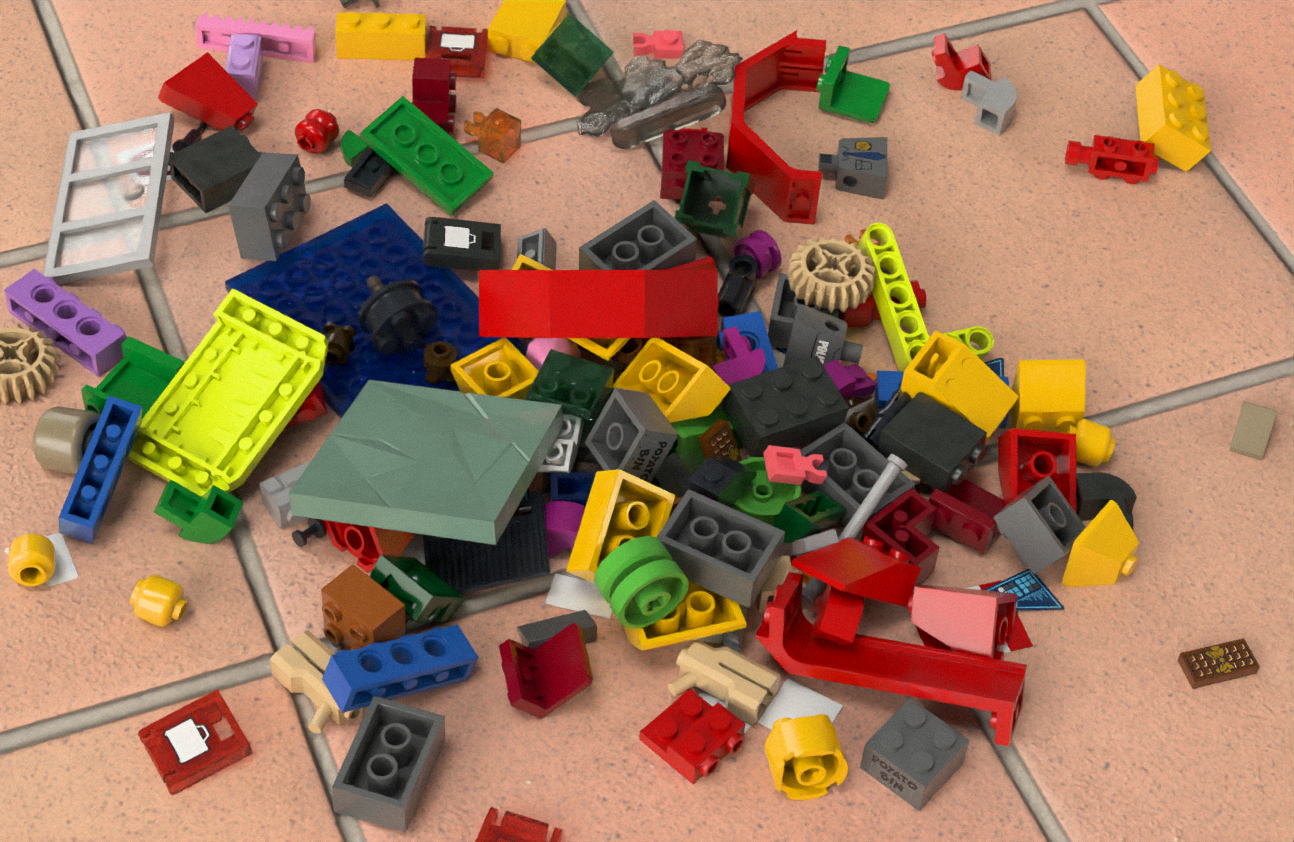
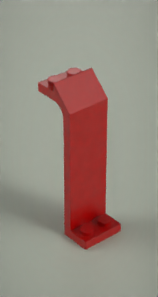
[755,572,1027,746]

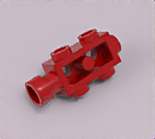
[1065,135,1159,184]

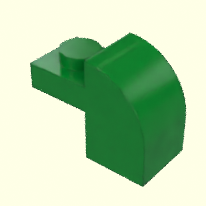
[154,480,244,543]

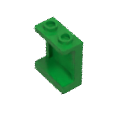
[81,336,185,419]

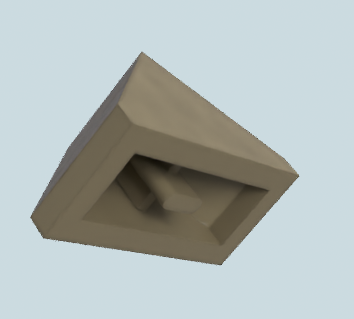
[1229,401,1277,461]

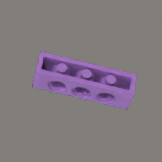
[4,269,127,377]

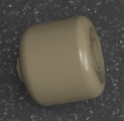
[33,406,101,475]

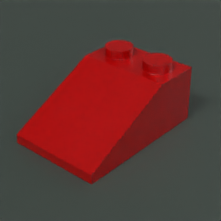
[998,428,1076,513]
[791,536,922,607]

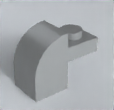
[960,71,1017,136]

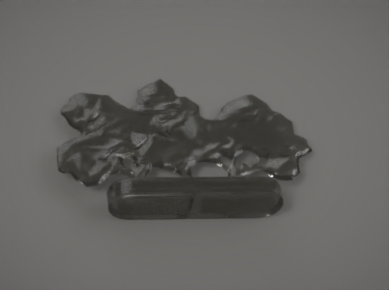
[576,40,743,149]

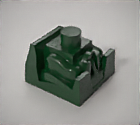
[370,555,466,625]

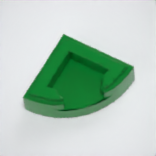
[341,130,369,167]

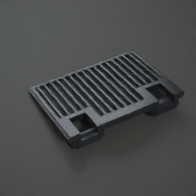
[423,490,551,595]

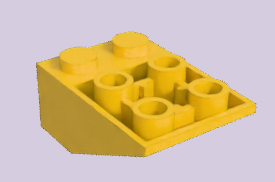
[899,330,1019,442]

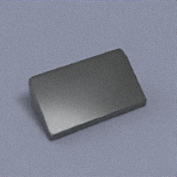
[517,228,557,270]
[517,610,597,650]

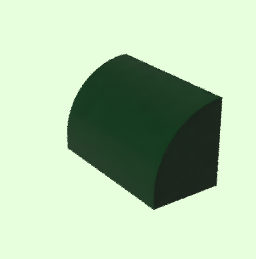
[774,490,847,543]

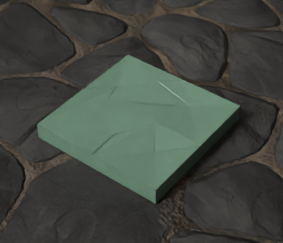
[289,380,563,545]

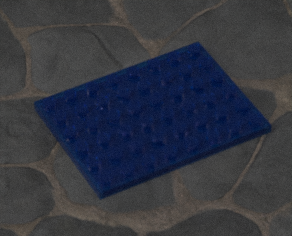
[225,203,527,419]

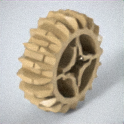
[787,236,876,313]
[0,323,59,405]

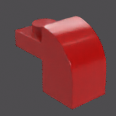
[932,33,992,91]
[811,584,864,646]

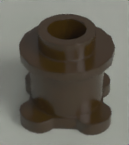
[323,322,356,366]
[423,341,457,385]

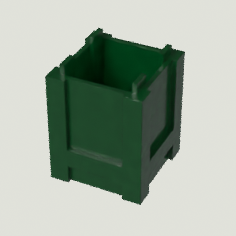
[674,160,755,242]

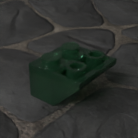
[530,11,614,97]
[525,349,614,421]

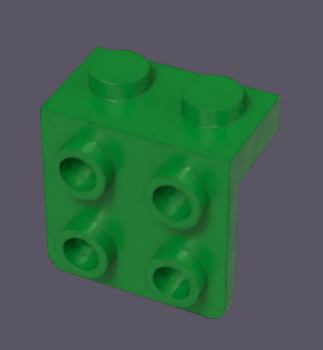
[816,45,890,123]

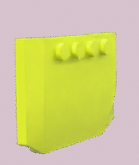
[127,289,329,497]

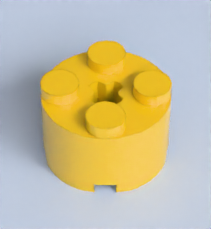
[764,714,848,800]

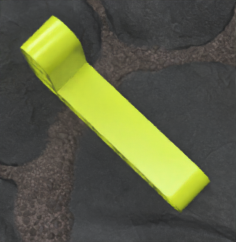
[858,223,994,372]

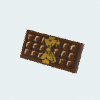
[698,419,743,462]
[1177,638,1260,689]

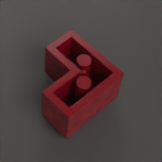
[412,57,457,134]
[861,488,940,589]

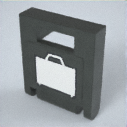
[423,217,501,271]

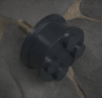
[357,275,438,355]

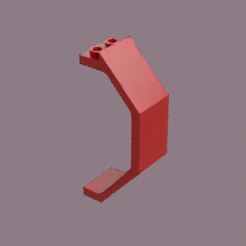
[726,30,826,225]
[479,270,718,338]

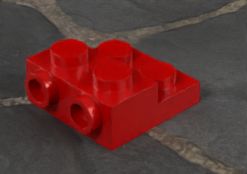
[639,688,745,784]

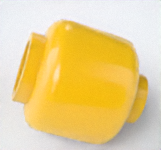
[1066,419,1116,467]
[7,533,56,586]
[130,574,188,627]

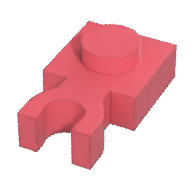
[633,30,684,59]
[763,445,827,485]

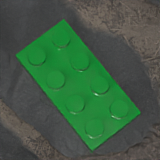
[360,96,494,216]

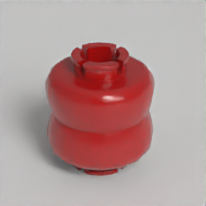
[294,109,340,154]

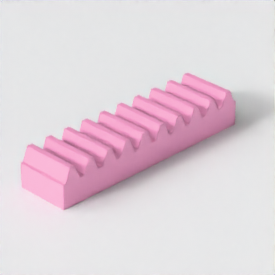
[195,13,316,63]

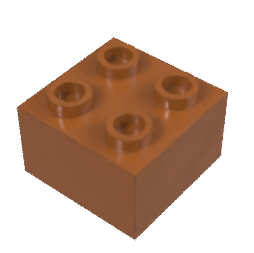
[321,564,406,651]

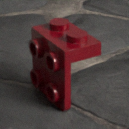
[660,130,724,202]
[929,479,1005,554]
[499,623,593,719]

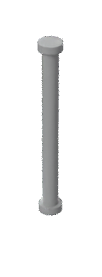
[802,454,908,604]

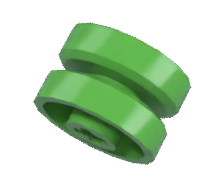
[731,457,801,526]
[594,536,689,629]

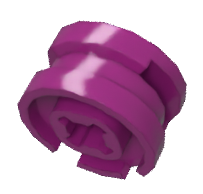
[733,230,782,280]

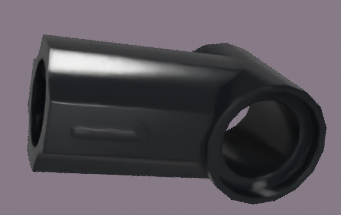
[718,255,757,318]

